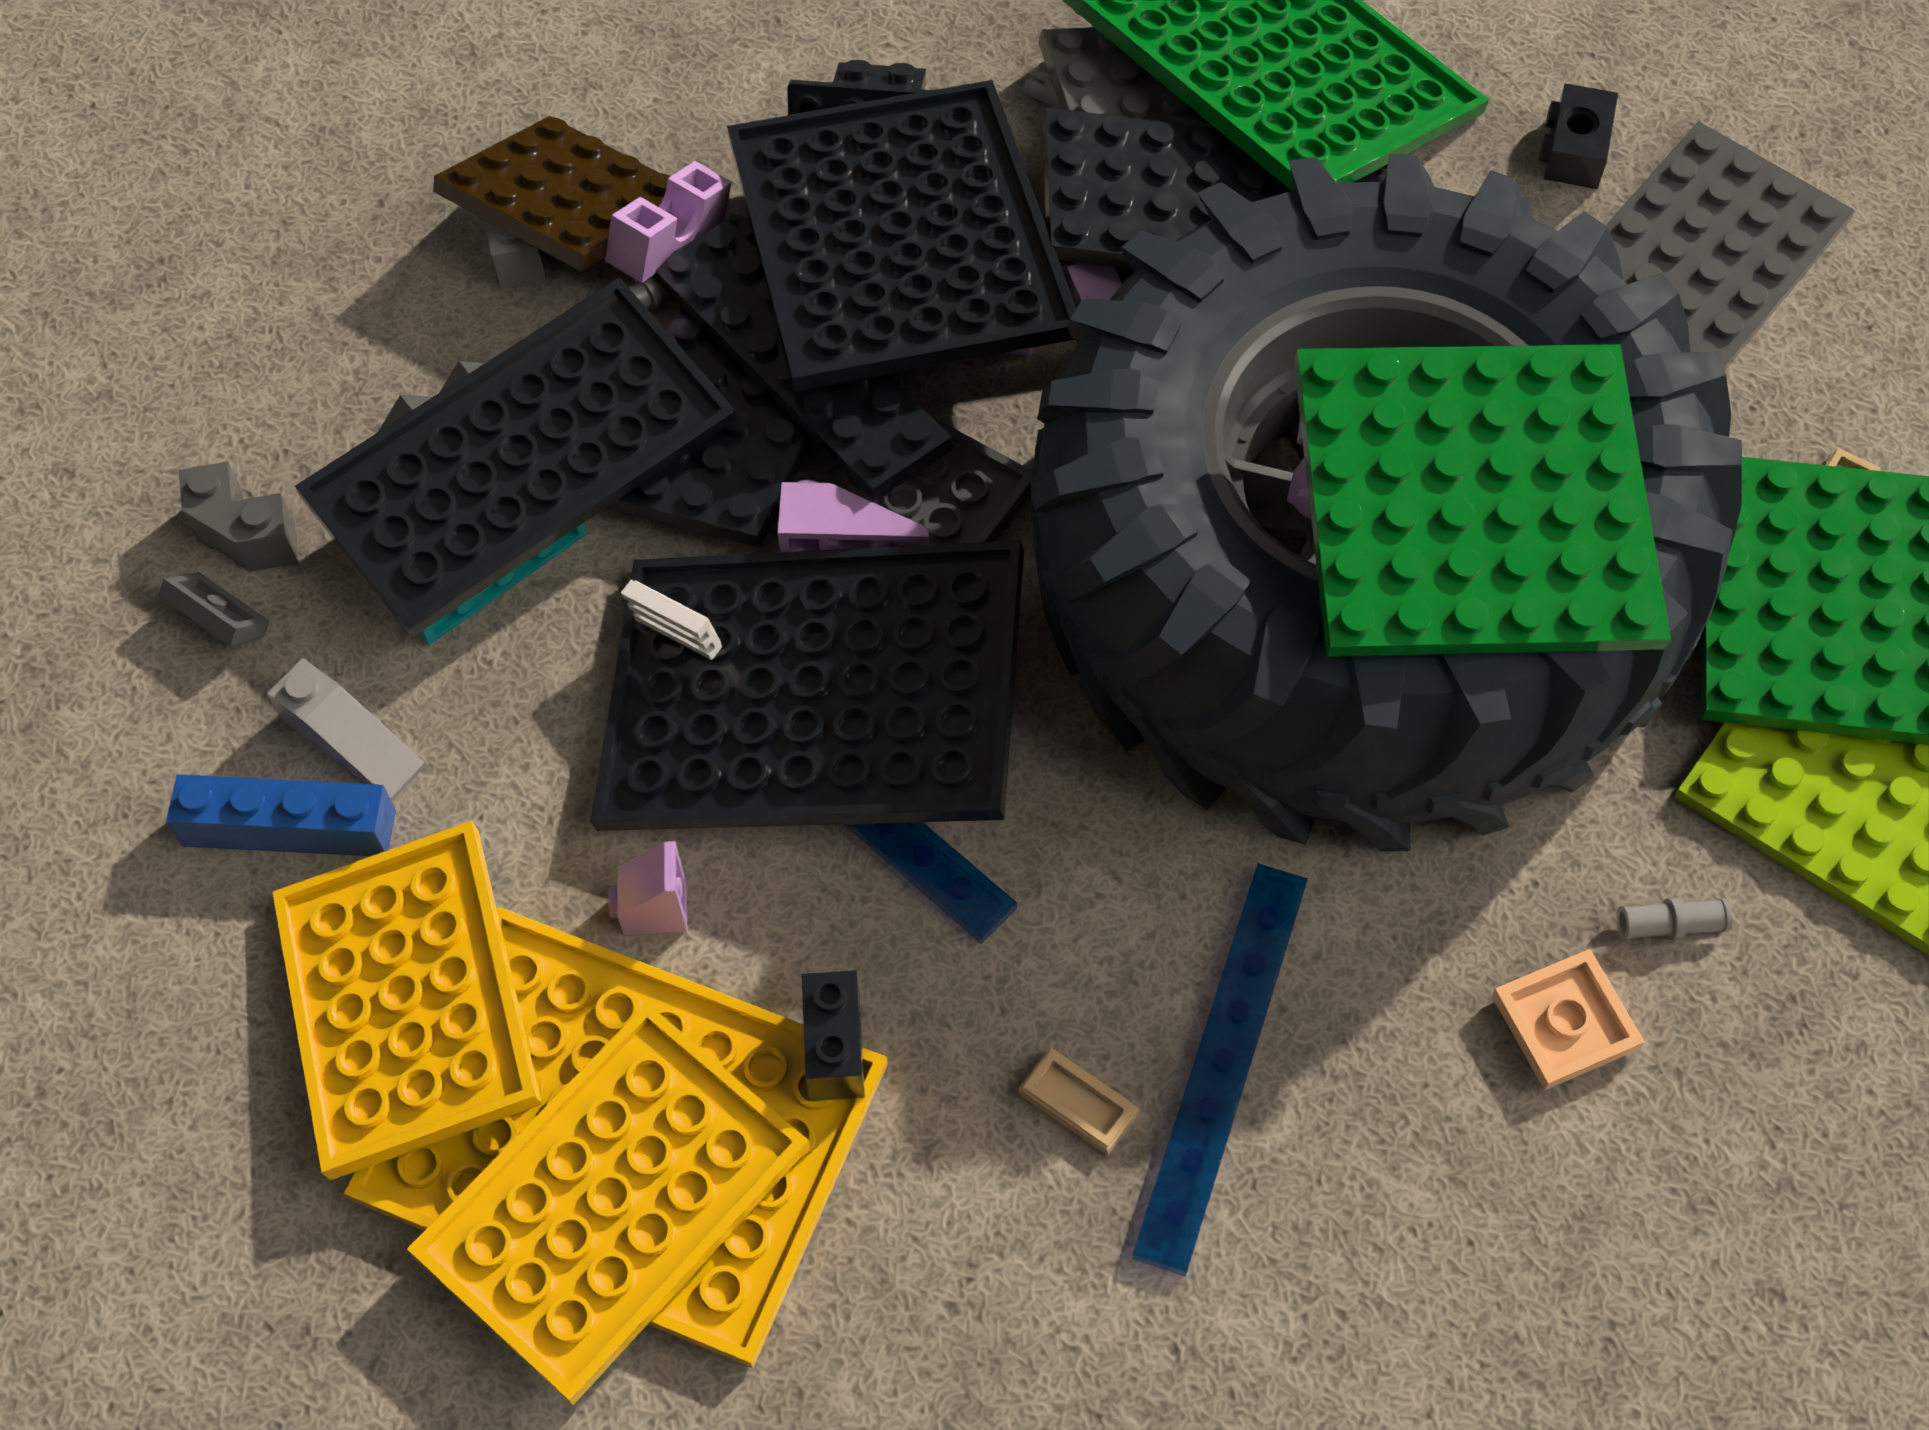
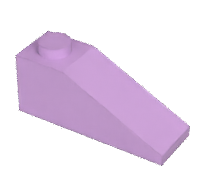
[778,480,929,552]

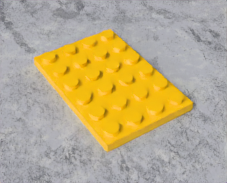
[272,821,542,1180]
[407,1003,810,1405]

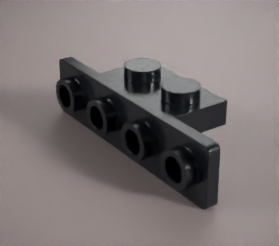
[787,60,931,115]

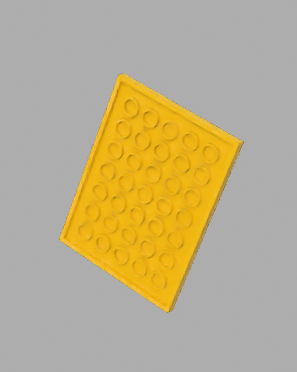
[343,906,888,1368]

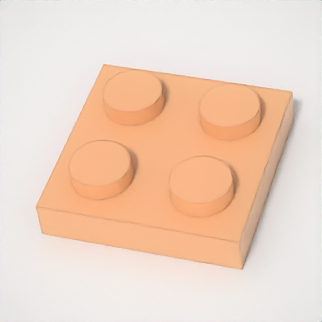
[1492,949,1645,1090]

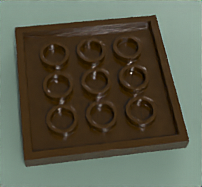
[433,116,671,271]

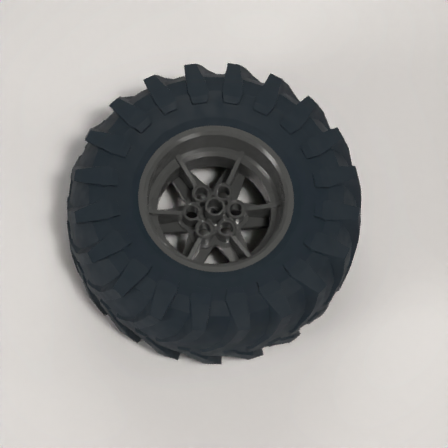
[1031,153,1742,851]

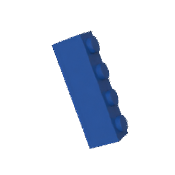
[166,774,396,856]

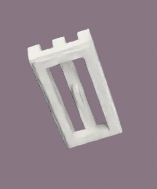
[621,580,722,660]

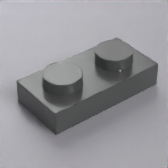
[158,572,270,646]

